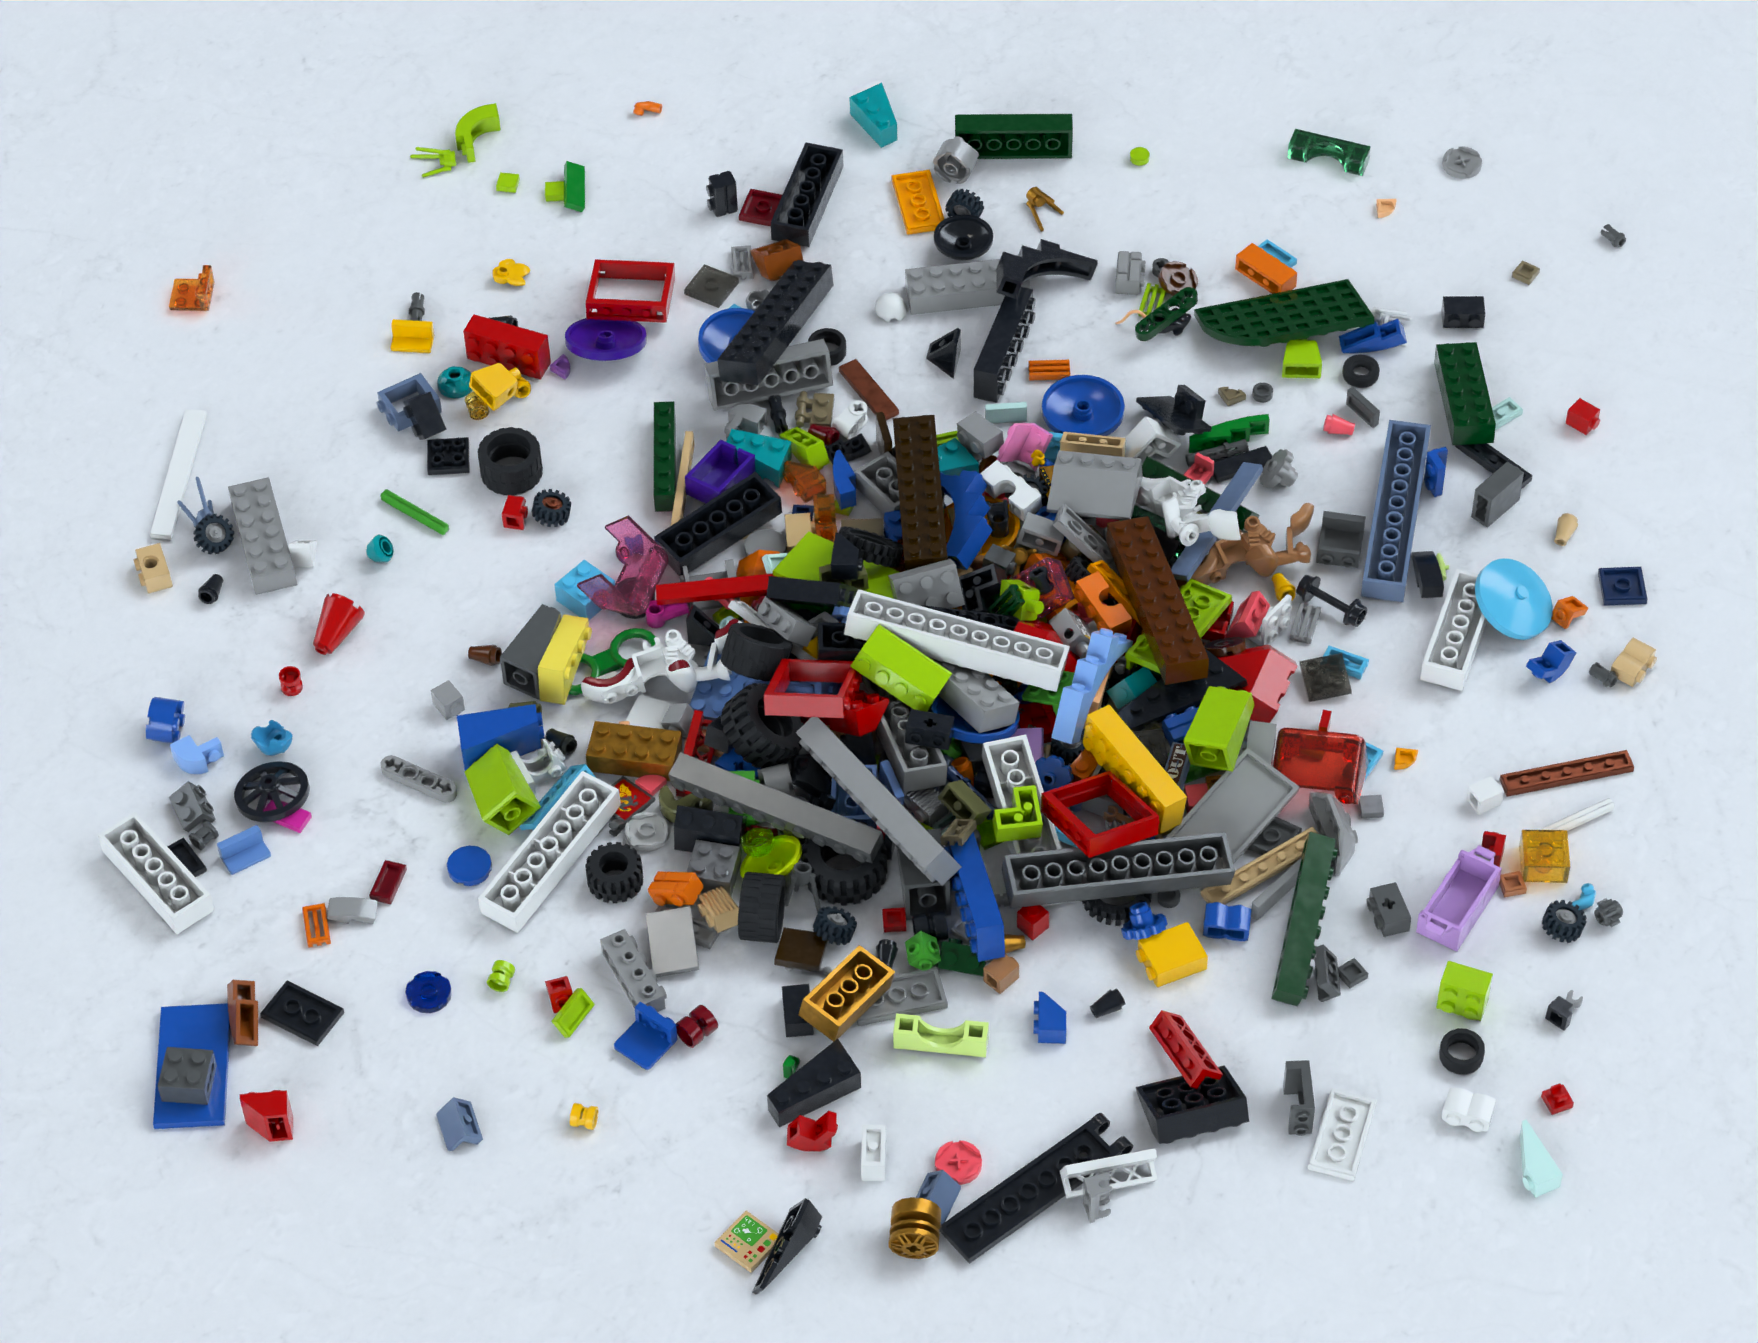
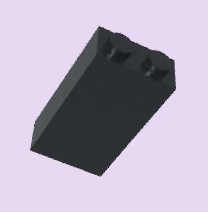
[766,576,857,607]

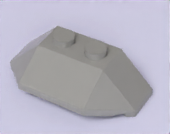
[1308,792,1358,876]

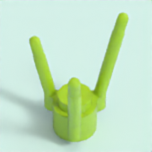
[410,147,456,178]

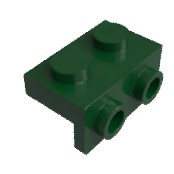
[938,938,986,977]

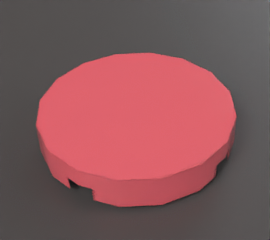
[935,1140,982,1185]

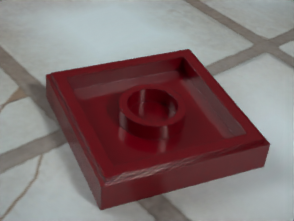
[739,189,782,227]

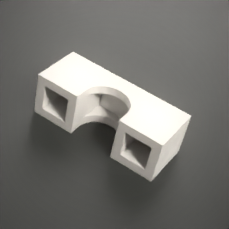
[980,460,1042,522]

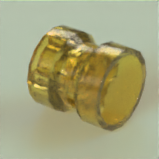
[465,392,490,420]

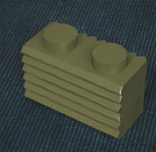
[938,780,991,825]

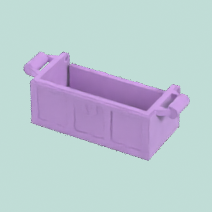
[1416,845,1502,951]

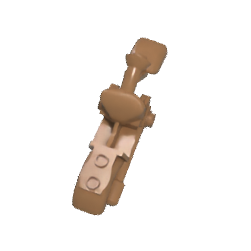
[1176,503,1314,589]

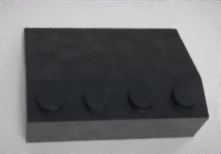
[1136,1065,1249,1144]

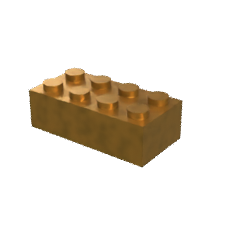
[586,721,682,782]
[798,945,895,1042]

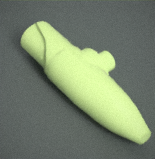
[1436,553,1449,581]

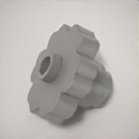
[1260,449,1298,488]

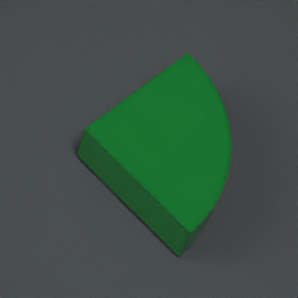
[783,1055,800,1079]

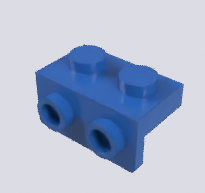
[1424,447,1448,497]

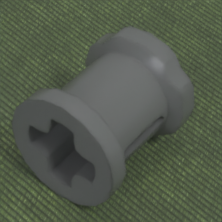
[189,821,219,851]

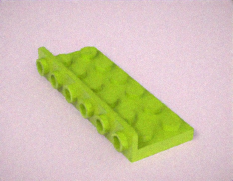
[1125,579,1232,674]

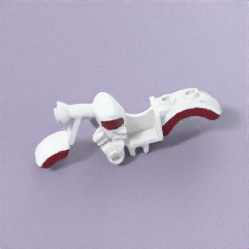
[581,619,742,705]

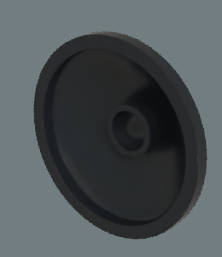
[934,214,993,260]

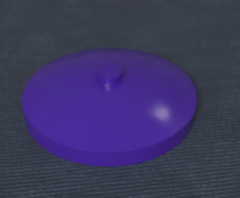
[565,318,647,361]

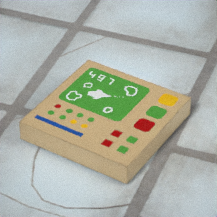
[715,1210,778,1273]

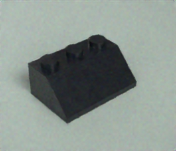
[674,805,748,854]

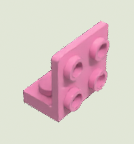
[997,423,1053,471]

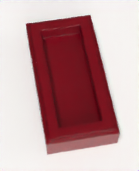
[369,860,407,905]

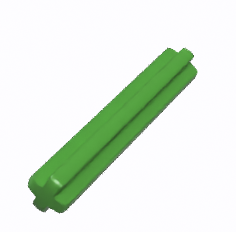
[380,489,449,535]

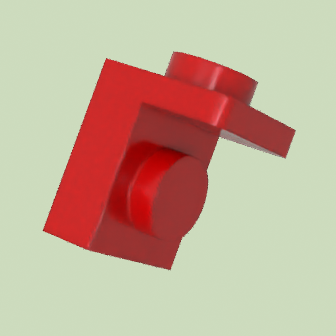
[1482,831,1506,867]
[545,976,573,1013]

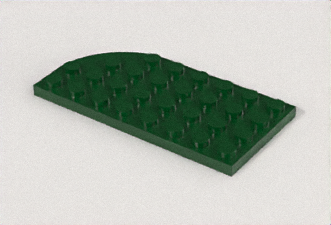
[1194,279,1374,347]

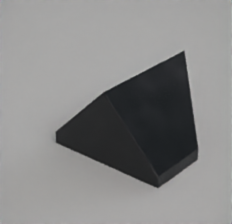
[926,328,961,379]
[686,605,720,646]

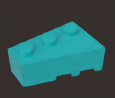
[849,82,897,148]
[726,429,792,488]
[937,438,979,476]

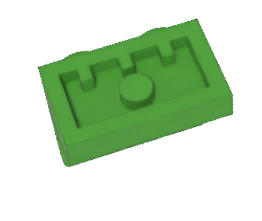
[1022,671,1074,716]

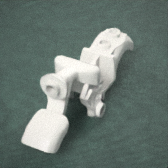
[1136,476,1241,546]

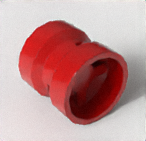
[279,666,303,696]

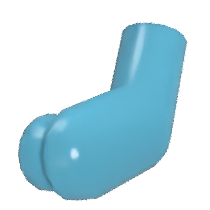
[1572,883,1596,910]

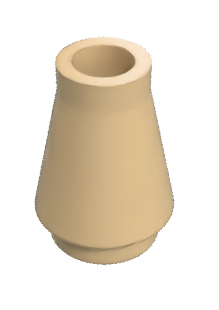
[1554,513,1578,546]

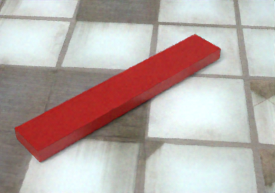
[656,573,776,606]

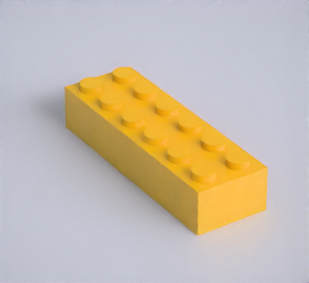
[1083,705,1187,835]

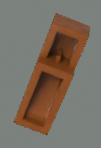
[227,979,258,1046]

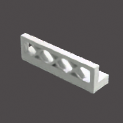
[1060,1148,1158,1199]

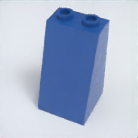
[457,704,545,776]

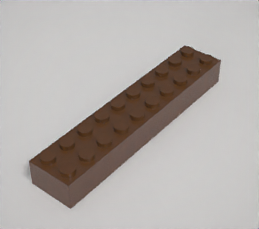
[1106,516,1209,685]

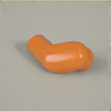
[633,101,662,116]

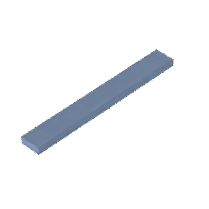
[1171,462,1263,581]

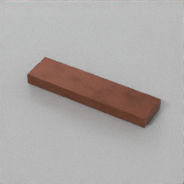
[839,359,899,420]

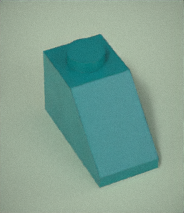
[1106,667,1157,709]

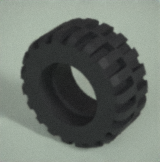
[721,683,804,768]
[801,819,887,906]

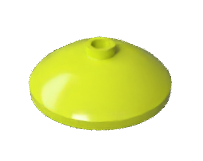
[740,835,802,878]

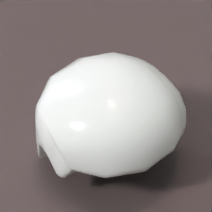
[875,293,907,322]

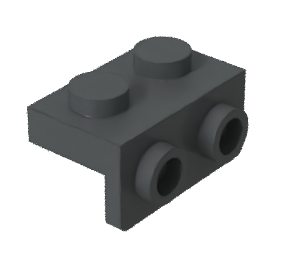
[169,781,216,832]

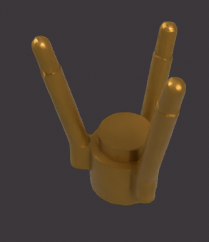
[1026,187,1064,231]
[1002,544,1037,579]

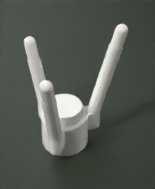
[1371,307,1412,346]

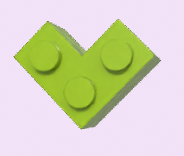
[993,785,1043,842]

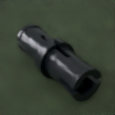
[768,395,788,434]

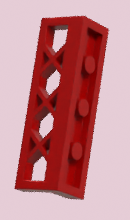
[676,710,715,797]
[1149,1010,1223,1089]

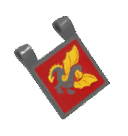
[609,776,655,837]

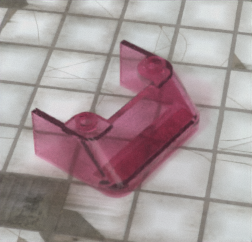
[577,515,668,616]

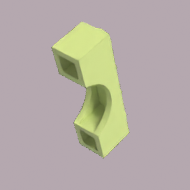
[893,1013,989,1057]

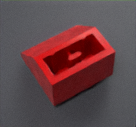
[828,690,889,737]
[240,1090,293,1142]

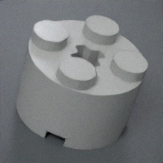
[933,136,979,184]
[757,763,795,796]

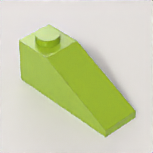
[779,426,830,471]

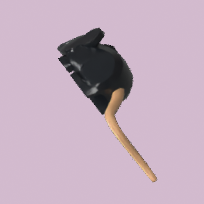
[1115,308,1191,336]

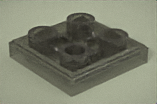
[1299,653,1352,702]

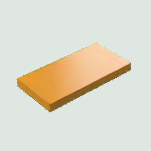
[891,169,944,235]

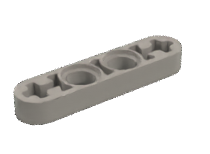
[381,755,457,803]

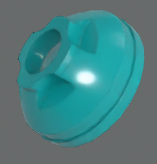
[437,366,472,399]

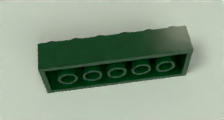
[955,114,1073,159]
[1434,342,1496,445]

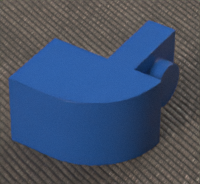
[1526,640,1577,683]

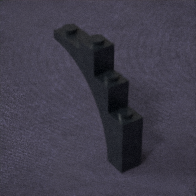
[996,239,1098,299]

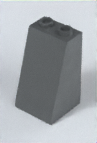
[500,604,561,700]
[896,829,951,920]

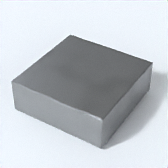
[1359,795,1384,818]

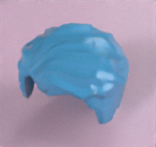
[251,720,293,756]

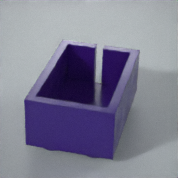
[685,439,756,504]

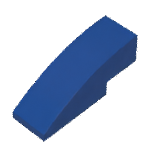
[1339,319,1407,353]
[833,450,857,510]

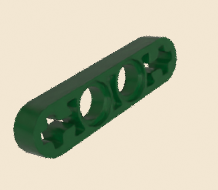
[1135,287,1198,341]

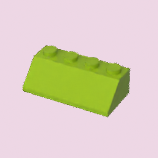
[850,624,952,712]

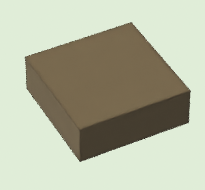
[1512,260,1540,285]

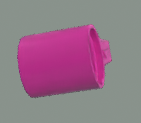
[645,600,689,628]

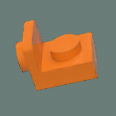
[1551,596,1588,629]

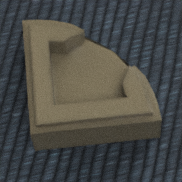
[1218,387,1246,406]

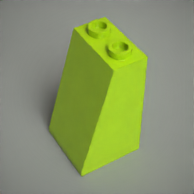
[1184,686,1254,772]
[465,744,541,835]

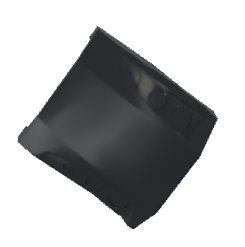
[790,754,832,798]

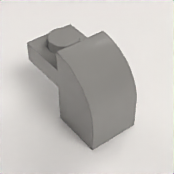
[724,404,768,441]

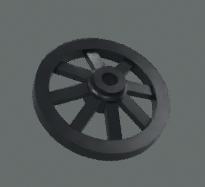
[234,761,310,822]

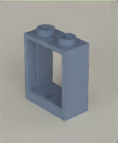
[376,373,442,432]

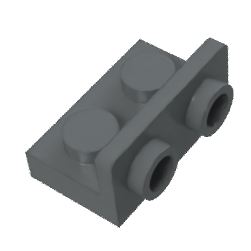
[1314,945,1341,1002]

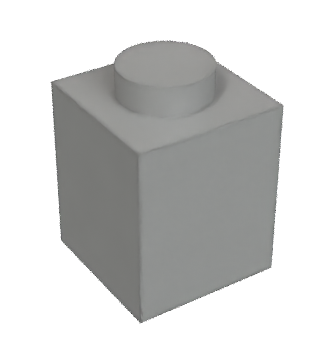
[431,680,465,720]
[661,703,694,738]

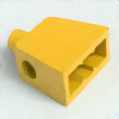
[469,363,521,411]

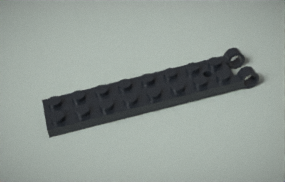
[939,1113,1133,1264]

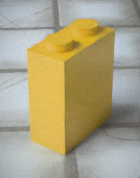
[1136,922,1208,987]

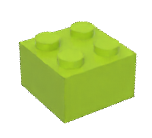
[1436,961,1493,1021]

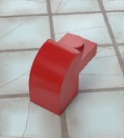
[787,1110,838,1151]

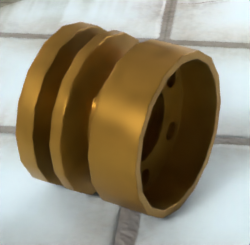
[889,1197,941,1259]

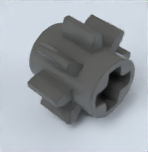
[1594,898,1623,927]

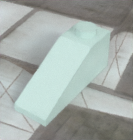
[1520,1120,1563,1198]

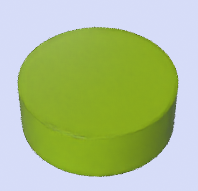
[1130,147,1150,166]

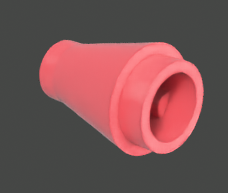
[1323,414,1355,435]

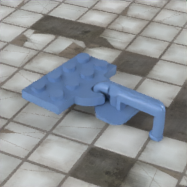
[690,651,814,721]

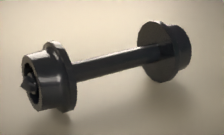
[1296,575,1367,627]

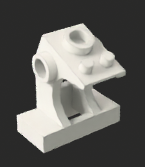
[511,739,567,795]

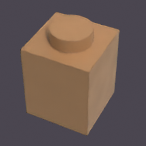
[983,954,1019,994]

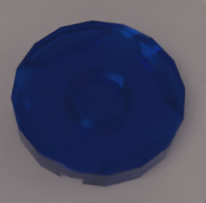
[405,971,452,1013]

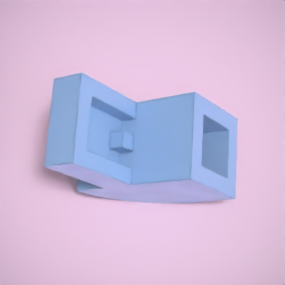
[170,735,224,774]

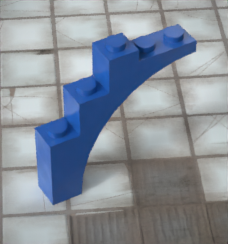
[940,470,993,570]

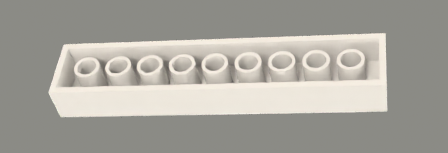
[844,589,1070,692]

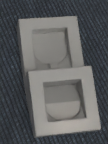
[327,897,378,924]

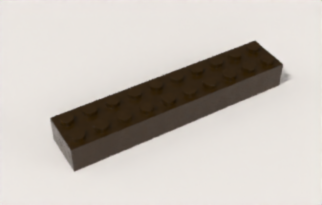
[893,415,948,571]

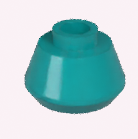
[366,534,394,562]

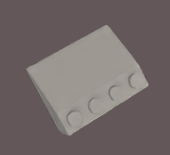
[1047,450,1143,520]

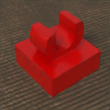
[1541,1083,1574,1115]

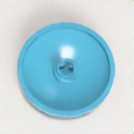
[1475,559,1553,640]

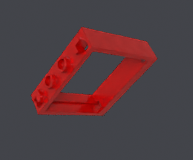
[585,259,675,323]
[764,659,863,718]
[1041,771,1160,858]

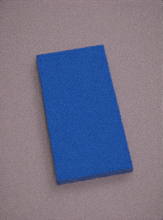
[153,1003,230,1129]

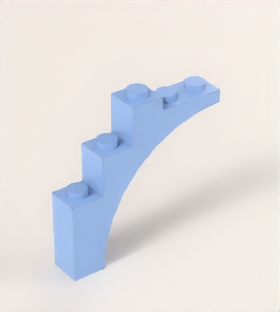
[1051,628,1133,744]

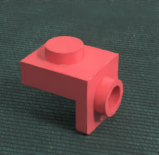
[1184,453,1214,485]

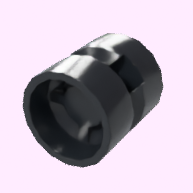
[912,910,949,941]

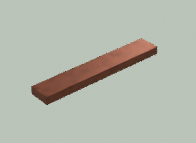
[1500,750,1634,797]

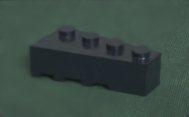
[767,1039,861,1128]

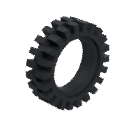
[839,526,903,567]
[1082,893,1152,926]

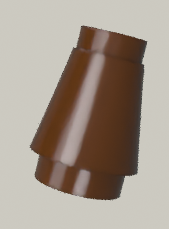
[468,645,502,666]

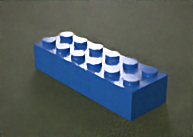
[944,832,1005,962]

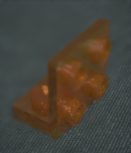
[169,265,215,311]

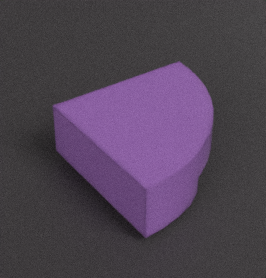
[550,354,570,379]

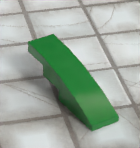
[1188,414,1270,453]

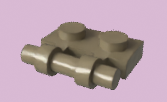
[795,391,834,427]

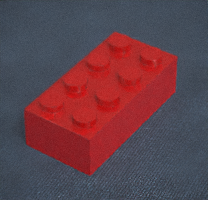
[463,314,551,380]

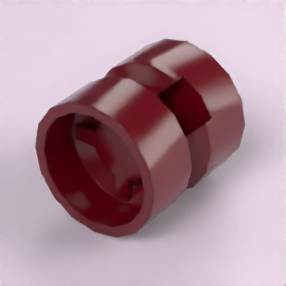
[676,1005,718,1048]

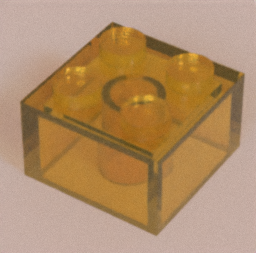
[1519,830,1570,883]

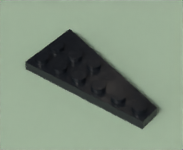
[1117,649,1248,733]

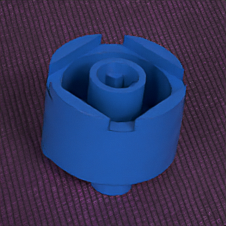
[146,697,185,743]

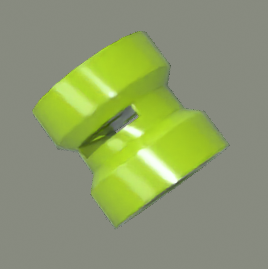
[487,960,515,992]

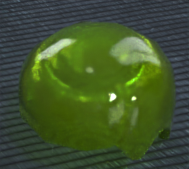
[741,828,775,858]

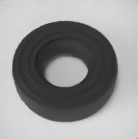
[1342,354,1380,388]

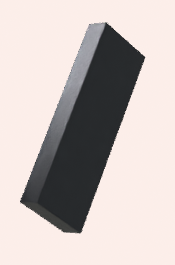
[1213,446,1272,483]

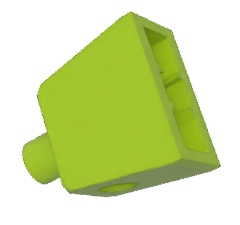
[1282,339,1322,378]
[998,579,1044,621]

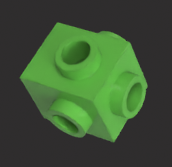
[905,931,941,970]

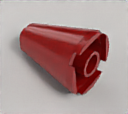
[313,593,365,655]

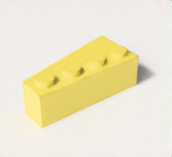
[538,614,592,705]

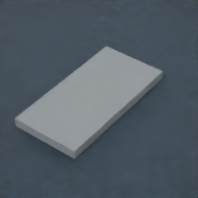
[1166,748,1300,864]

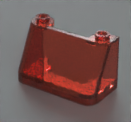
[1273,728,1369,805]

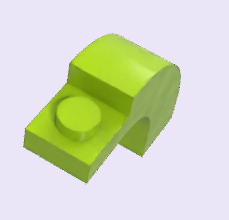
[455,103,501,163]

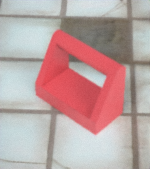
[1226,591,1270,638]

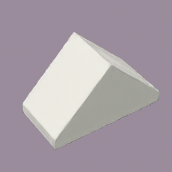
[289,540,317,567]

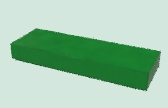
[564,161,585,212]

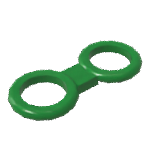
[568,628,656,695]

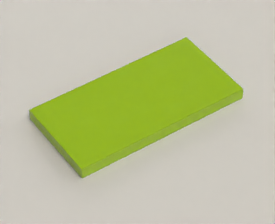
[773,531,899,599]

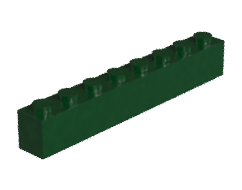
[1271,832,1338,1006]

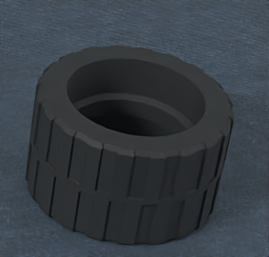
[478,427,543,495]
[720,623,793,681]
[738,872,786,943]

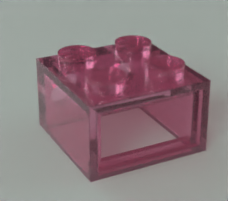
[1013,557,1075,618]

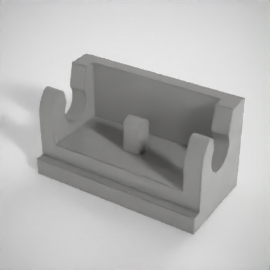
[1083,1172,1112,1223]

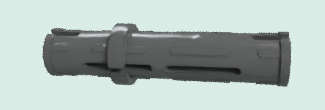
[1185,439,1249,467]

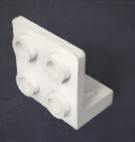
[1247,594,1292,646]

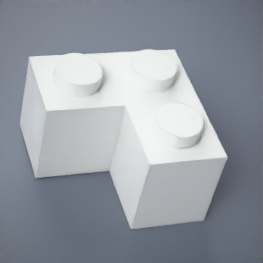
[1124,416,1182,465]

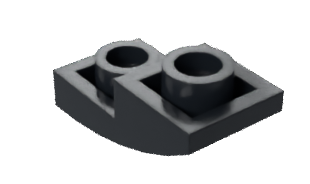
[825,433,872,465]

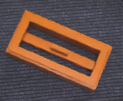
[1029,360,1070,381]
[302,903,331,948]

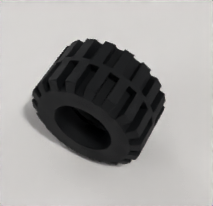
[585,842,643,903]

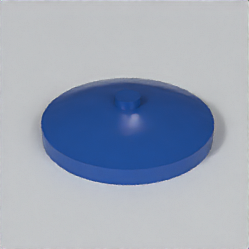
[698,308,755,363]
[1042,375,1125,436]
[931,695,1020,744]

